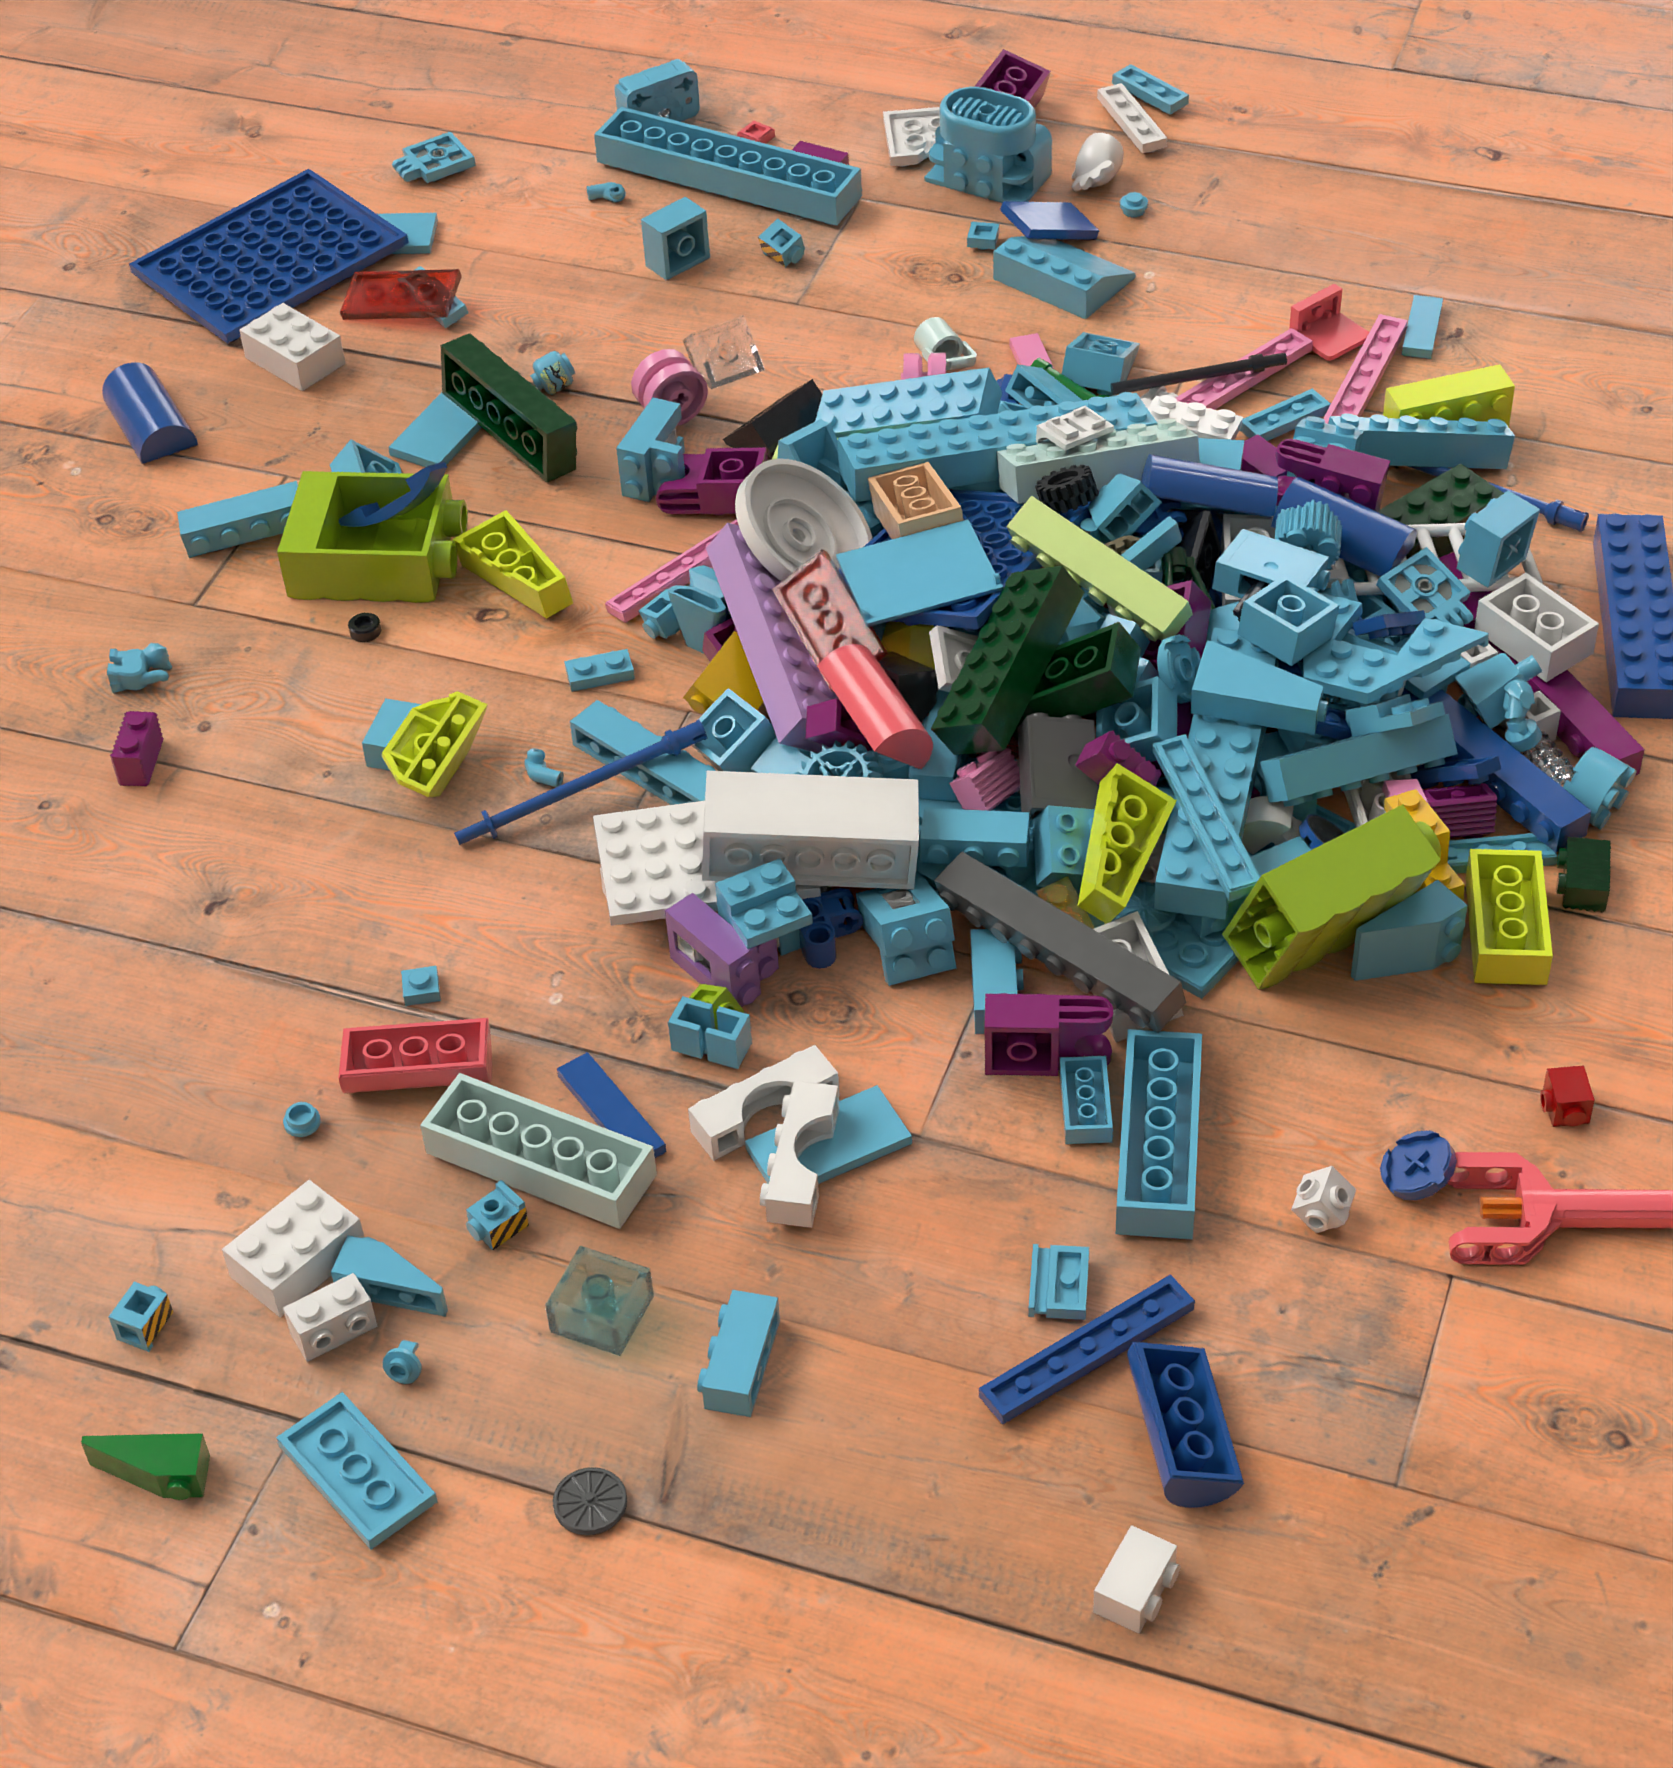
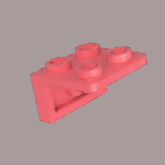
[1289,283,1369,361]

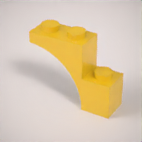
[1384,789,1465,901]

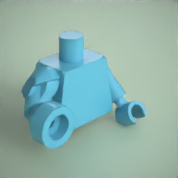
[1455,653,1542,752]

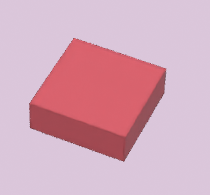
[737,120,775,144]

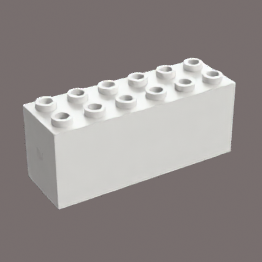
[702,771,919,890]

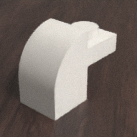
[1242,796,1309,855]

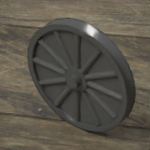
[553,1467,627,1535]

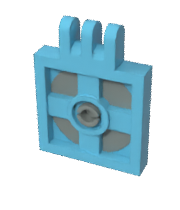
[392,131,476,183]
[1376,547,1473,627]

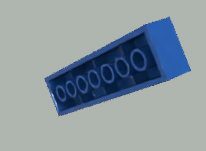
[1593,513,1673,719]

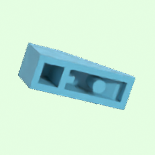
[331,1235,448,1317]

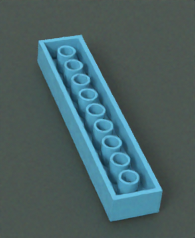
[594,107,862,226]
[838,392,1157,502]
[1154,627,1279,920]

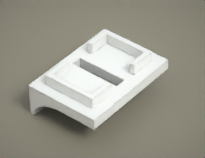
[1036,406,1114,450]

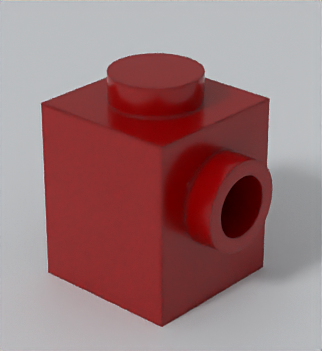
[1540,1065,1595,1127]

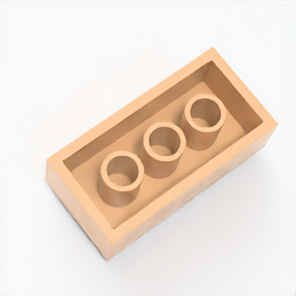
[868,462,963,539]

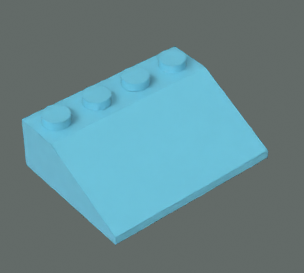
[993,236,1136,319]

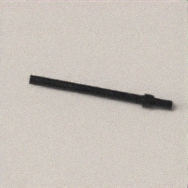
[1110,352,1287,395]

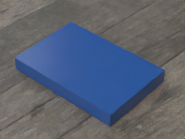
[1000,201,1099,240]

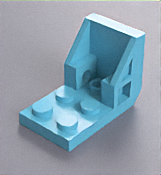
[777,419,884,537]

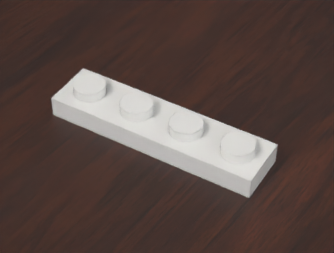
[1097,83,1167,154]

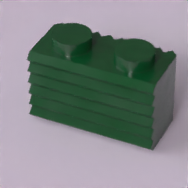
[1556,837,1611,913]

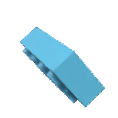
[1060,1056,1113,1144]

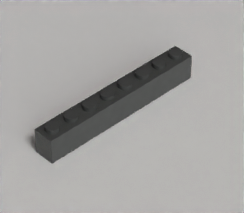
[934,852,1186,1033]

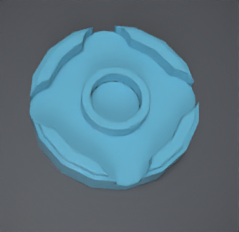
[1157,634,1201,704]

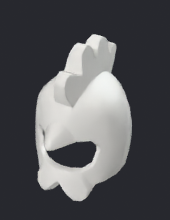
[1072,133,1124,191]

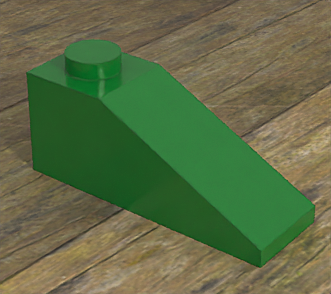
[81,1433,210,1500]

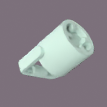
[914,317,977,371]

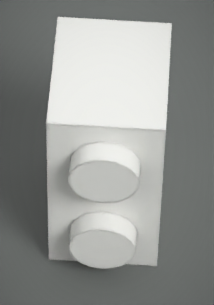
[1093,1525,1180,1634]

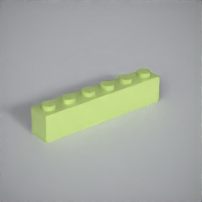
[1007,496,1193,642]

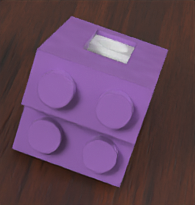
[665,893,779,1007]

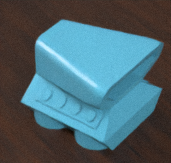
[668,565,732,654]

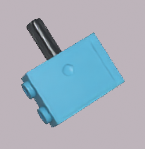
[1212,529,1331,622]

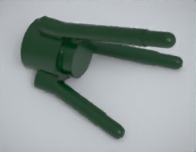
[1161,547,1215,609]

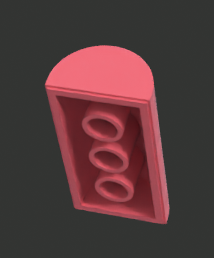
[818,644,933,769]
[338,1018,492,1093]

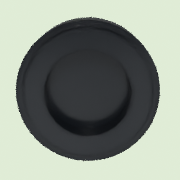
[348,613,381,642]

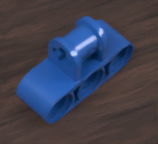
[799,888,863,969]

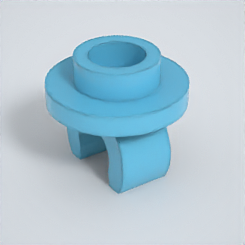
[382,1340,422,1384]

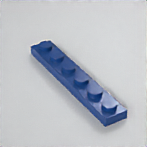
[979,1274,1195,1425]

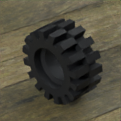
[1035,465,1098,514]

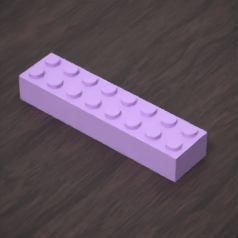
[706,522,839,753]

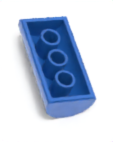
[102,362,198,464]
[1141,454,1278,518]
[1271,477,1417,577]
[1127,1342,1244,1508]

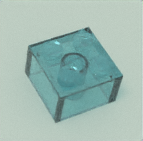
[545,1246,654,1356]

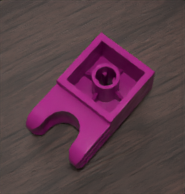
[1275,439,1390,512]
[656,447,768,515]
[984,993,1113,1076]

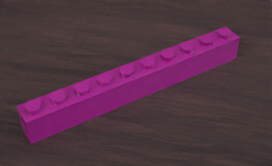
[1439,552,1645,775]

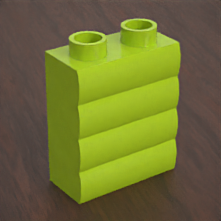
[277,471,468,603]
[1222,804,1441,989]

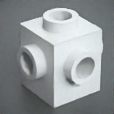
[1291,1166,1356,1233]

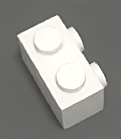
[283,1273,377,1362]

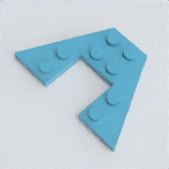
[1303,592,1489,704]

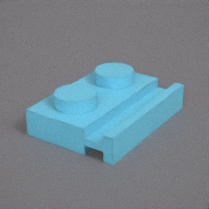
[1028,1244,1089,1320]

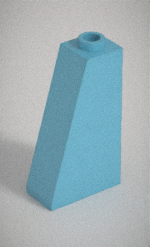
[1191,641,1328,735]

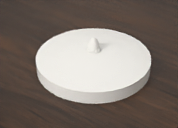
[735,459,873,596]

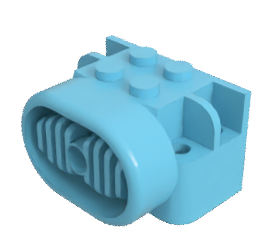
[924,87,1052,203]

